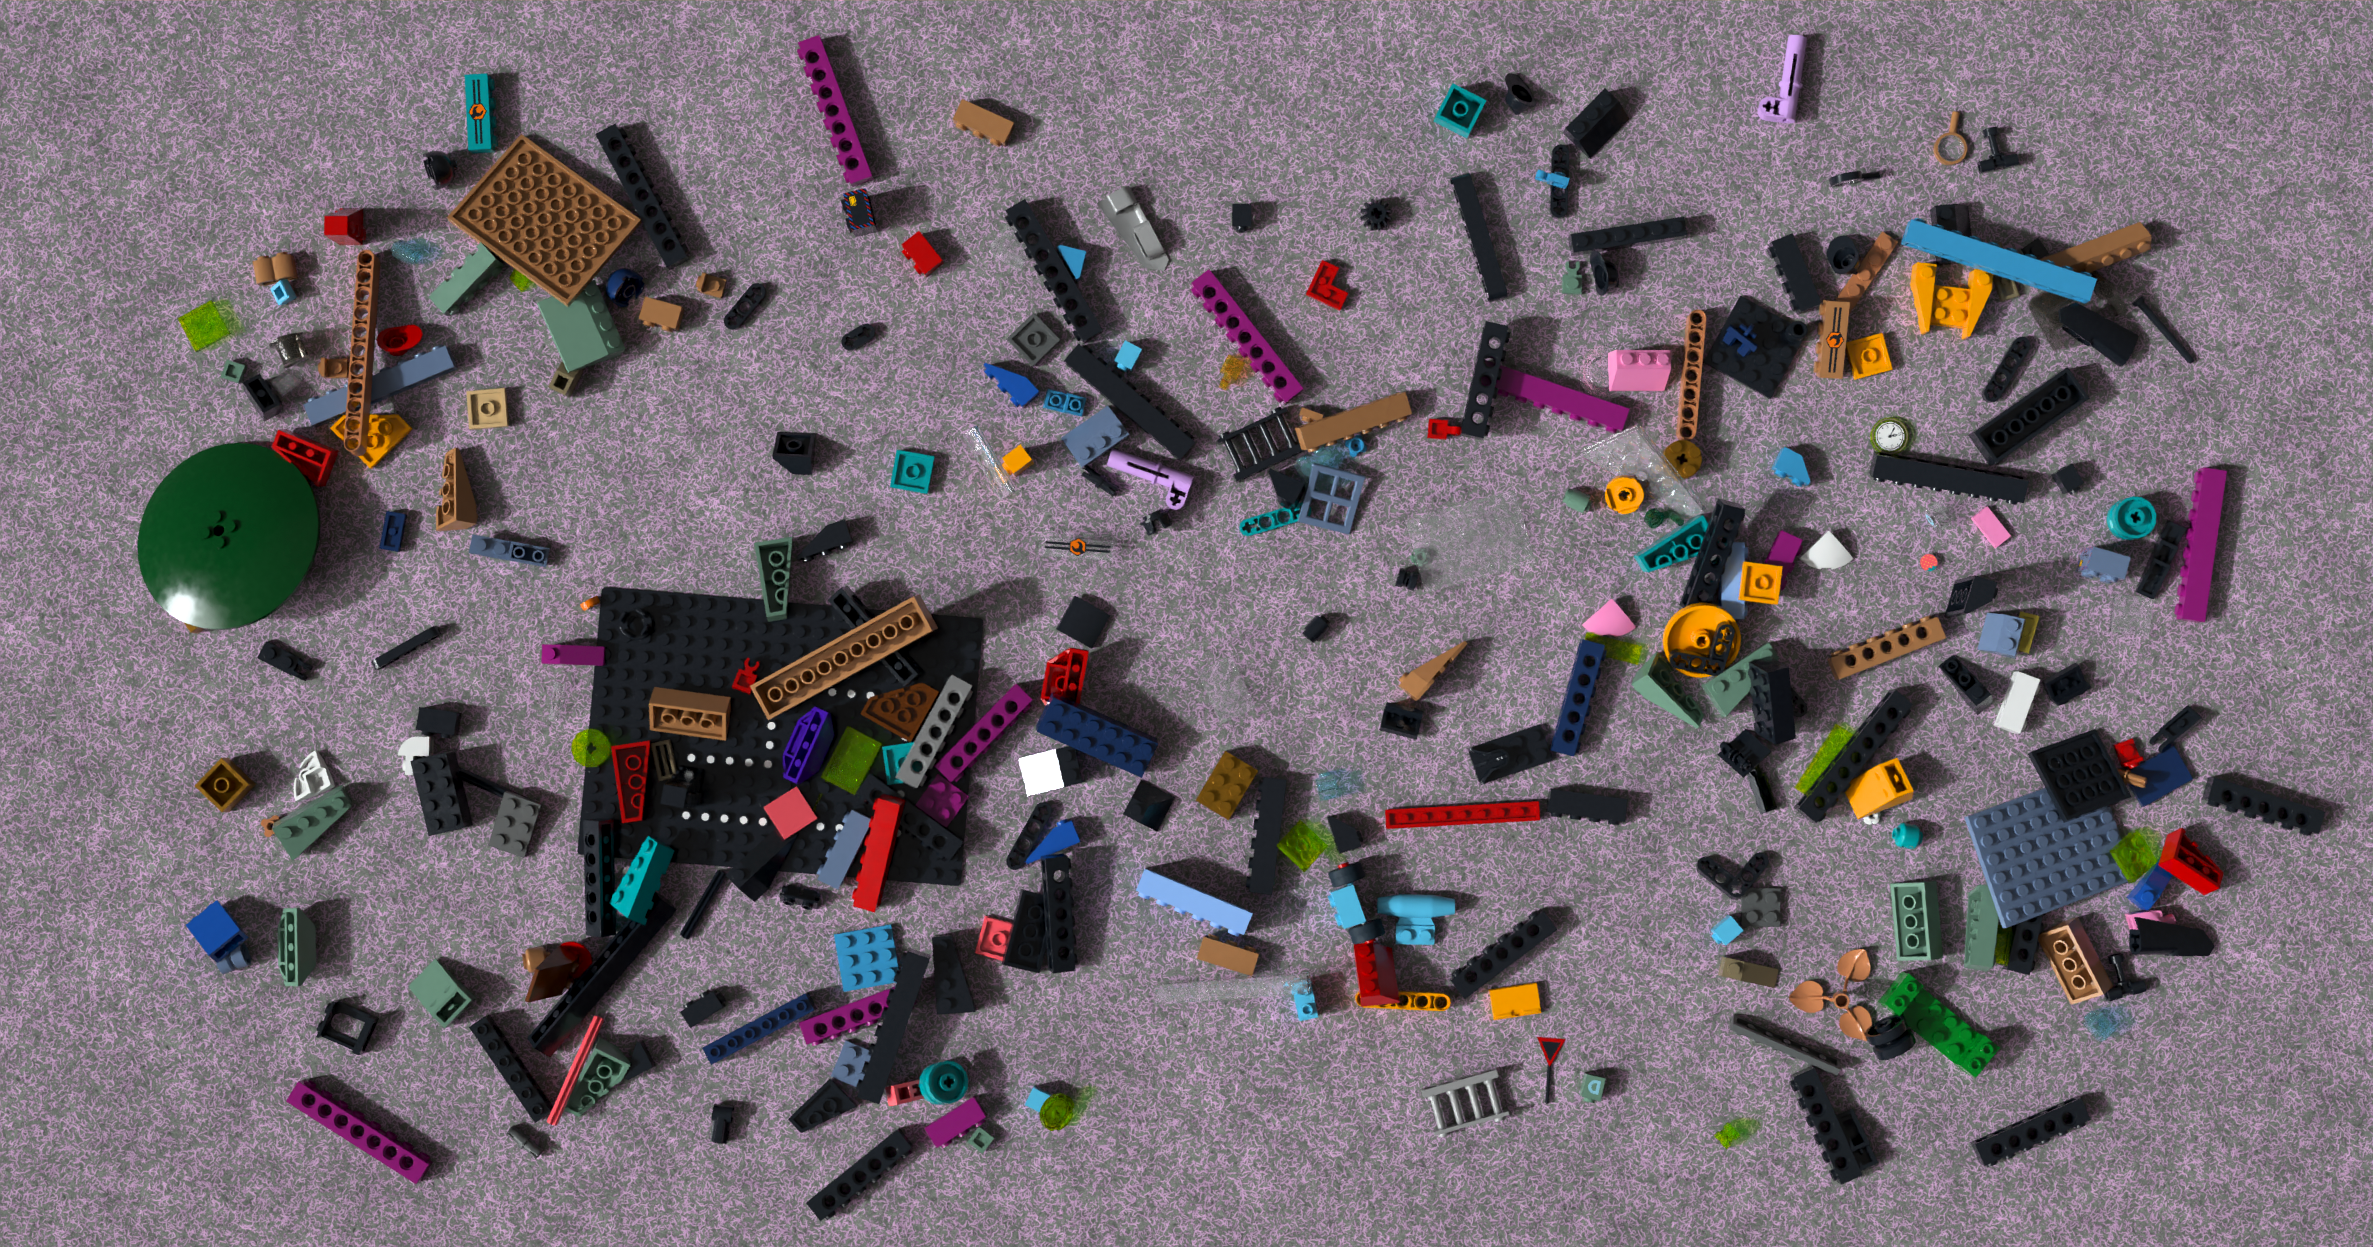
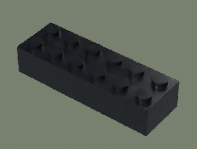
[1968,367,2090,466]

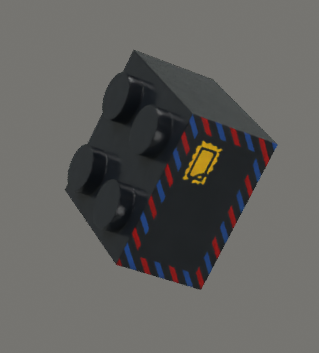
[841,188,878,237]

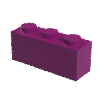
[1764,530,1803,591]
[924,1096,987,1148]

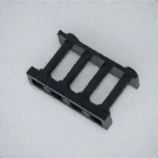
[1217,407,1305,483]

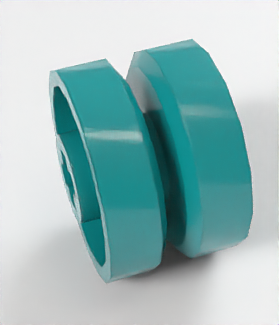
[2107,496,2157,540]
[919,1061,968,1105]

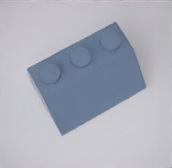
[1061,406,1129,469]

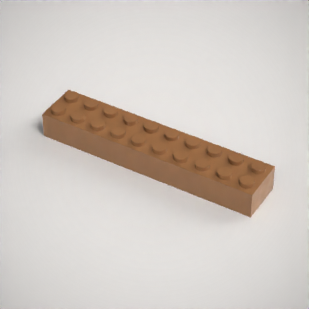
[750,594,938,720]

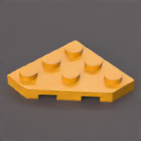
[330,414,413,469]

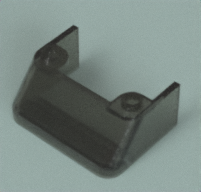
[2028,270,2128,351]

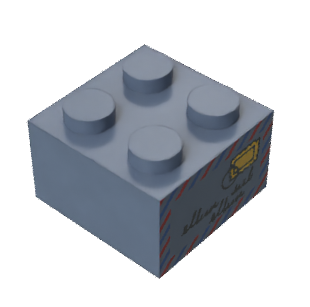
[2076,546,2131,584]

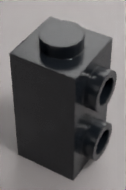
[680,989,726,1028]

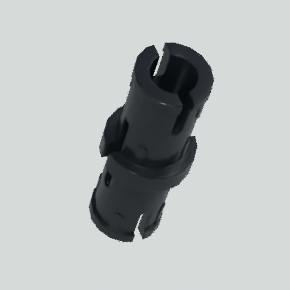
[1081,466,1120,497]

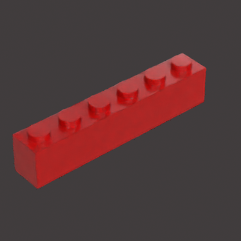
[852,793,905,913]

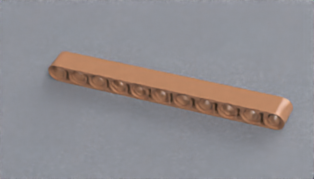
[344,250,380,456]

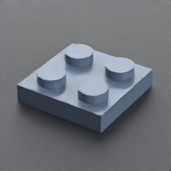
[831,1040,871,1087]

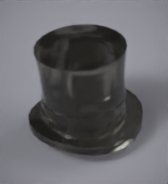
[269,332,311,369]

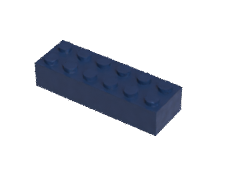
[1036,692,1158,778]

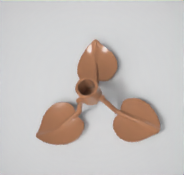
[1789,949,1872,1041]

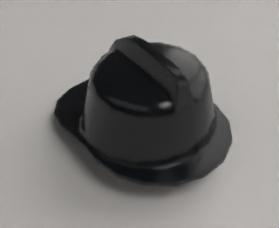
[1505,73,1536,115]
[1826,235,1862,275]
[1590,250,1619,296]

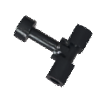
[1977,127,2019,174]
[2104,953,2147,1001]

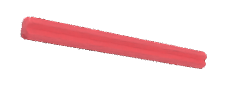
[547,1016,604,1126]

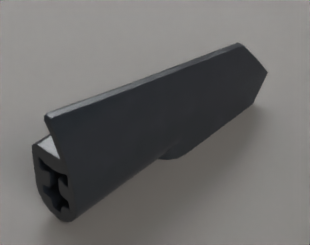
[2129,917,2215,956]

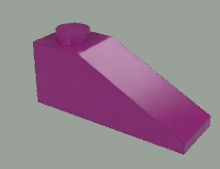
[541,644,605,666]

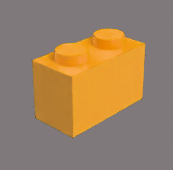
[1002,444,1034,477]

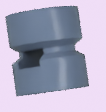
[216,942,251,974]

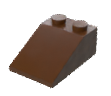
[525,946,580,1003]

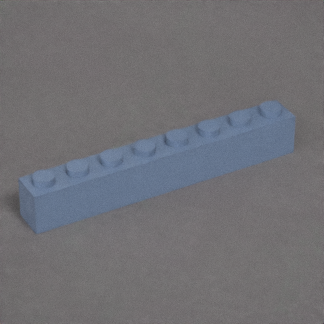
[303,345,458,427]

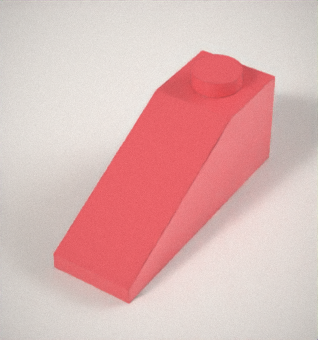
[885,1079,924,1106]

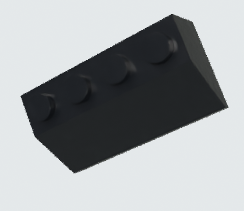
[1944,575,1998,618]

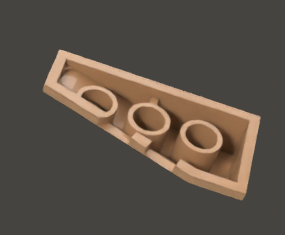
[436,447,478,531]
[1398,641,1468,701]

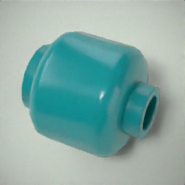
[1892,823,1923,849]

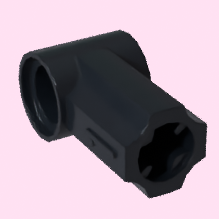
[710,1104,734,1144]

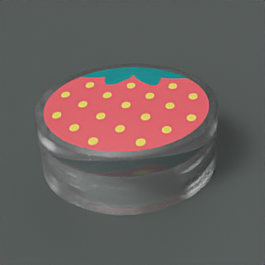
[1918,553,1938,573]

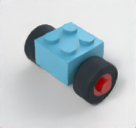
[1328,862,1385,944]

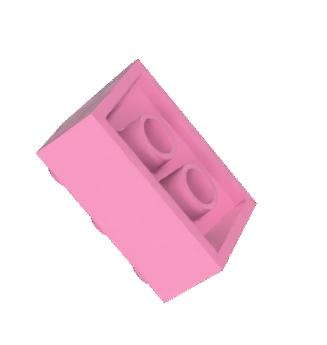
[1608,350,1671,391]

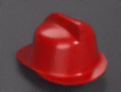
[376,325,423,356]

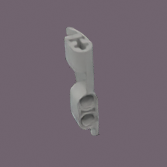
[1097,186,1169,271]

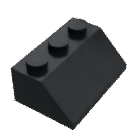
[1563,88,1630,159]
[1930,204,1972,266]

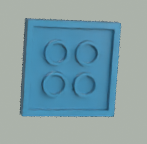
[834,924,899,992]

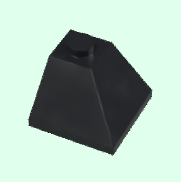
[772,432,816,475]
[1123,780,1175,831]

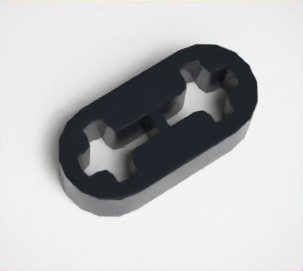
[841,324,876,351]

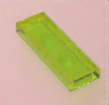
[1584,632,1642,665]

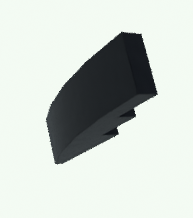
[2135,519,2187,600]

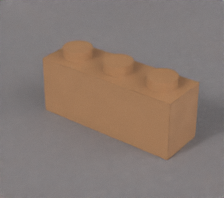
[952,99,1015,147]
[1197,934,1259,976]

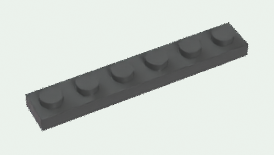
[1730,1014,1841,1075]

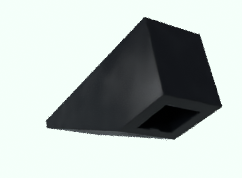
[797,519,854,563]
[1938,655,1993,715]

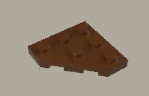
[861,682,940,742]

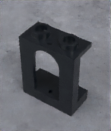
[316,1000,379,1055]

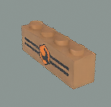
[1814,300,1850,379]

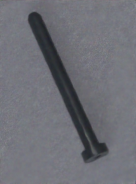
[2131,295,2194,364]

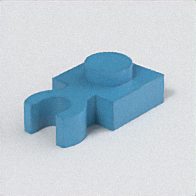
[1535,170,1570,189]

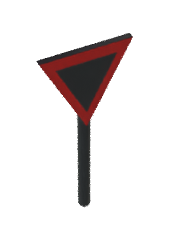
[1537,1037,1566,1104]

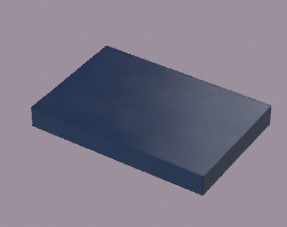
[2128,745,2193,807]

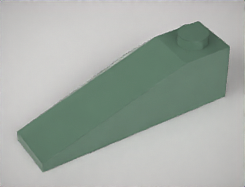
[1631,652,1704,728]
[564,1037,631,1117]

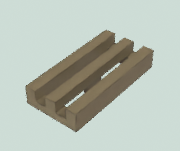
[651,739,677,781]

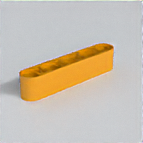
[1355,990,1451,1011]

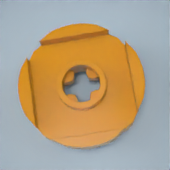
[1605,475,1644,514]

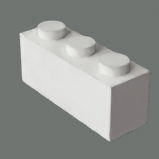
[1994,671,2040,734]

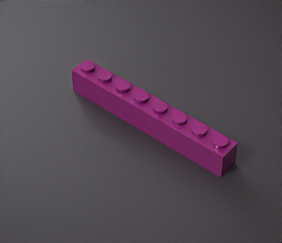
[1481,360,1630,434]
[2174,467,2227,623]

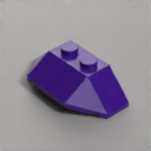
[783,707,834,785]

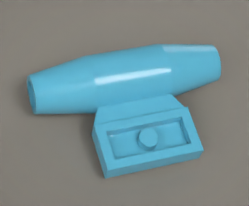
[1377,894,1455,945]

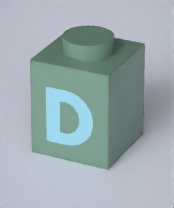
[1579,1072,1606,1103]

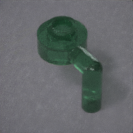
[1644,508,1684,528]

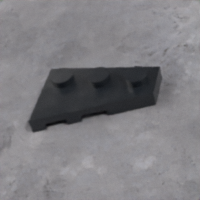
[788,1078,857,1133]

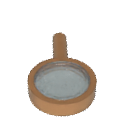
[1933,111,1967,166]

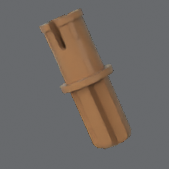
[2117,768,2147,788]

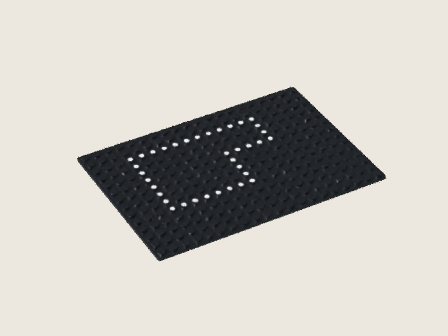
[577,587,983,886]

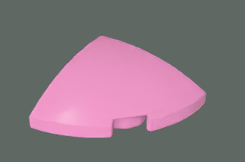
[1582,598,1636,637]

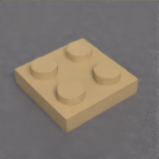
[466,388,509,430]

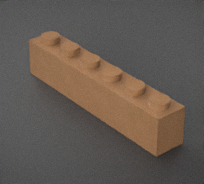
[2040,222,2152,273]
[1295,392,1412,452]

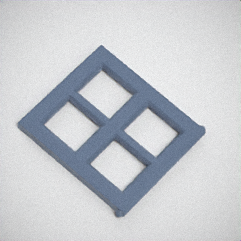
[1298,463,1366,534]

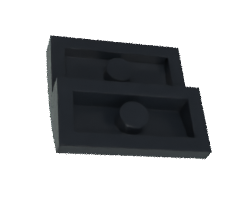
[1056,596,1110,649]

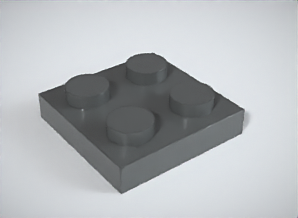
[1006,313,1060,367]
[1740,888,1781,927]

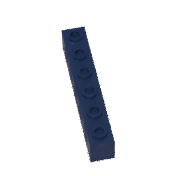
[1550,639,1607,757]
[702,992,817,1065]

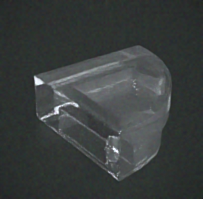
[2033,955,2050,982]

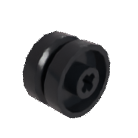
[1865,1015,1916,1060]

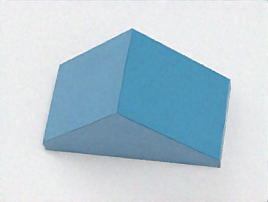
[1057,245,1087,282]

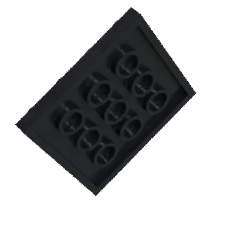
[1703,296,1805,399]
[2028,729,2132,823]

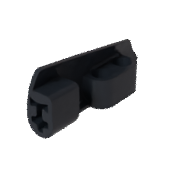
[2058,302,2138,367]

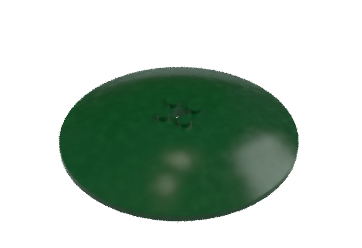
[137,443,320,630]

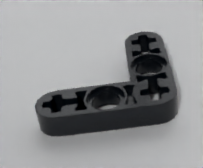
[1669,621,1735,676]
[1696,852,1769,900]

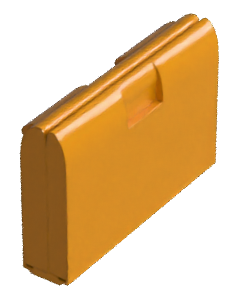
[1489,982,1541,1020]

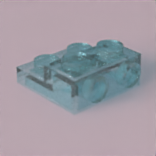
[1294,447,1345,500]

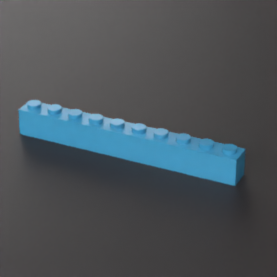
[1901,218,2097,304]

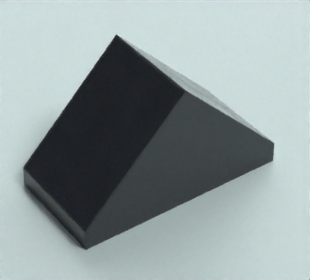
[625,1040,656,1080]

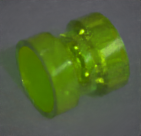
[1714,1122,1741,1149]

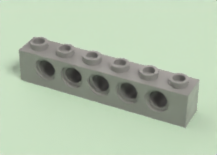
[895,675,973,788]

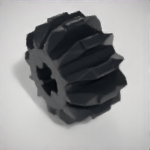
[1360,199,1392,231]

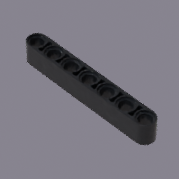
[1450,172,1508,303]

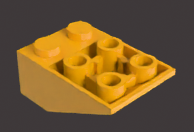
[1845,758,1914,820]

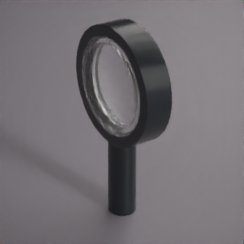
[1829,171,1880,187]

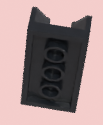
[1467,724,1553,785]

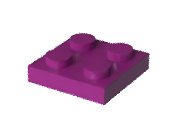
[916,774,970,828]

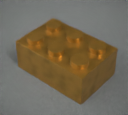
[1195,751,1258,820]

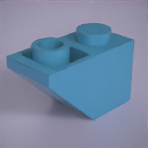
[1771,447,1810,487]

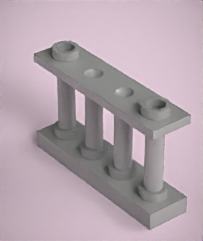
[1421,1068,1509,1138]

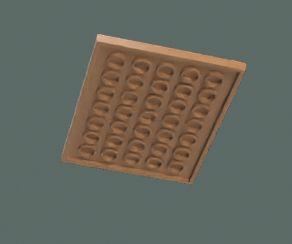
[447,134,642,307]

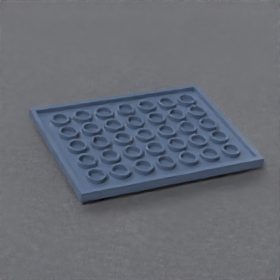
[1964,787,2135,928]

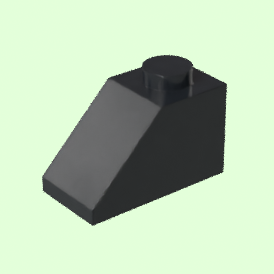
[1269,468,1305,509]
[1326,816,1363,854]

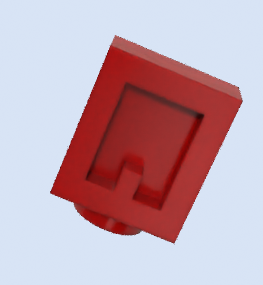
[2113,738,2144,769]

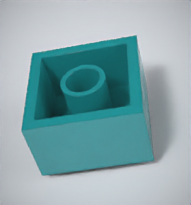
[1433,83,1487,139]

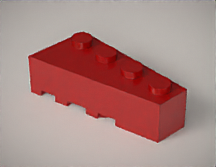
[611,741,651,824]

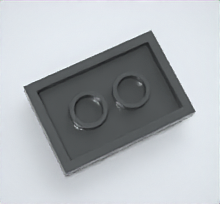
[488,791,543,858]

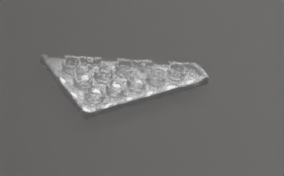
[1579,424,1706,519]

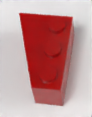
[324,208,366,245]
[271,429,339,487]
[2159,827,2224,895]

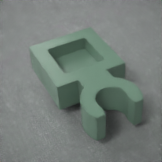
[1562,261,1582,295]

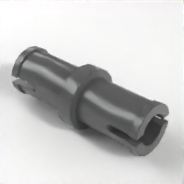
[506,1125,544,1159]

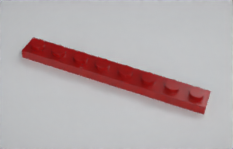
[1385,801,1540,829]

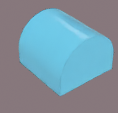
[270,279,297,306]

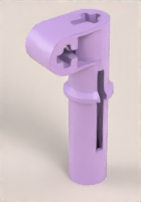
[1758,35,1807,123]
[1107,448,1194,510]

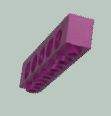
[934,684,1032,782]
[799,986,917,1046]

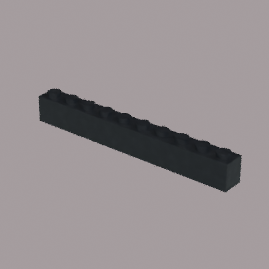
[527,892,677,1057]

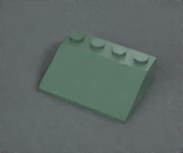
[537,280,626,373]

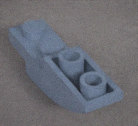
[469,534,550,567]

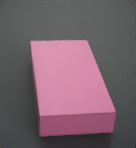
[1971,506,2011,548]

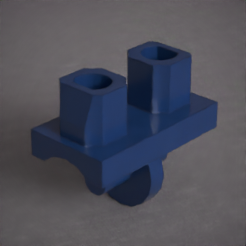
[1723,323,1758,357]

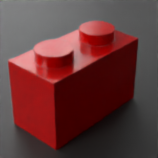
[901,231,944,277]

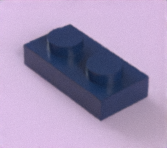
[379,511,407,552]

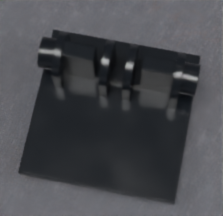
[1717,729,1771,778]

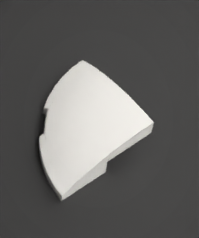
[1799,531,1853,569]
[294,750,335,802]

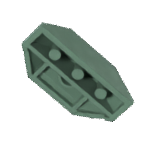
[278,908,317,986]

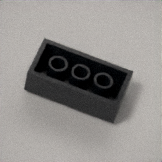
[1748,656,1796,745]
[410,751,473,836]

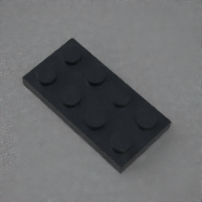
[1001,889,1058,973]

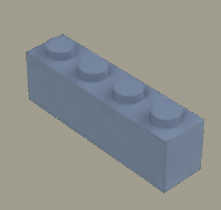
[817,810,871,890]

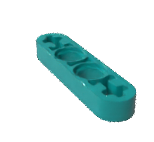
[1239,502,1312,537]

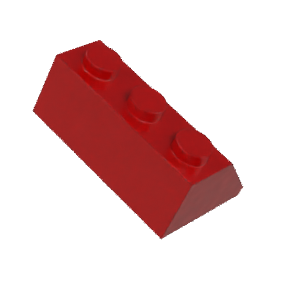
[1354,942,1400,1007]

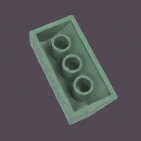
[1890,881,1943,961]

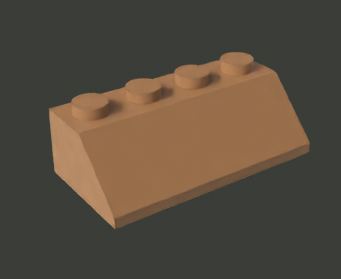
[649,687,731,741]
[2038,917,2113,1005]

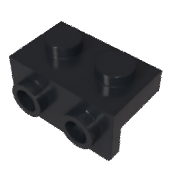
[2042,663,2091,706]
[1379,702,1424,740]

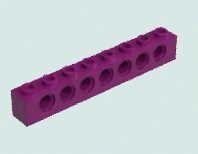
[797,35,874,187]
[1190,269,1304,404]
[286,1079,433,1184]

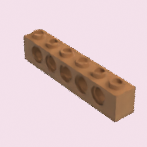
[1827,615,1946,680]

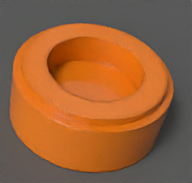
[580,596,600,611]

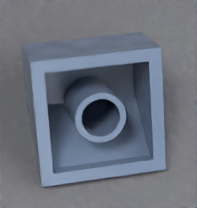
[1977,613,2026,659]

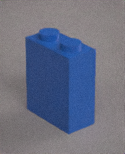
[186,900,249,963]

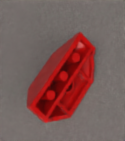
[1041,647,1089,706]

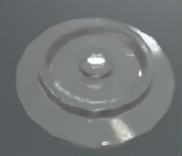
[1579,345,1624,400]

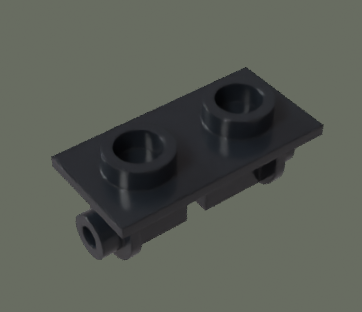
[779,884,821,910]

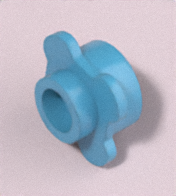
[1345,435,1367,457]

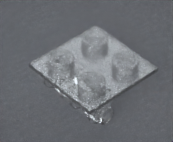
[988,222,1038,273]

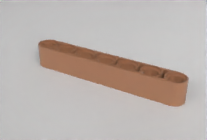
[1676,309,1706,441]

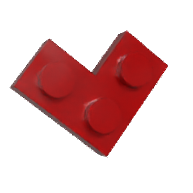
[1306,260,1348,311]

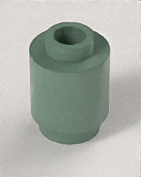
[1562,488,1592,513]

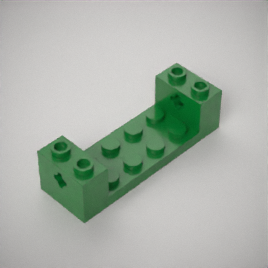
[1878,972,2000,1078]

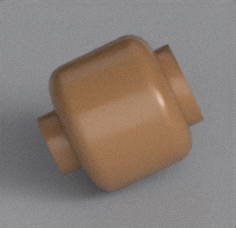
[522,946,550,973]

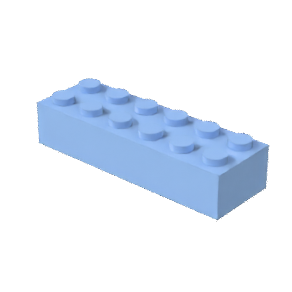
[1136,868,1253,937]

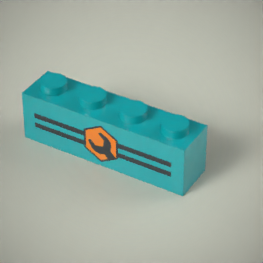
[465,73,498,154]

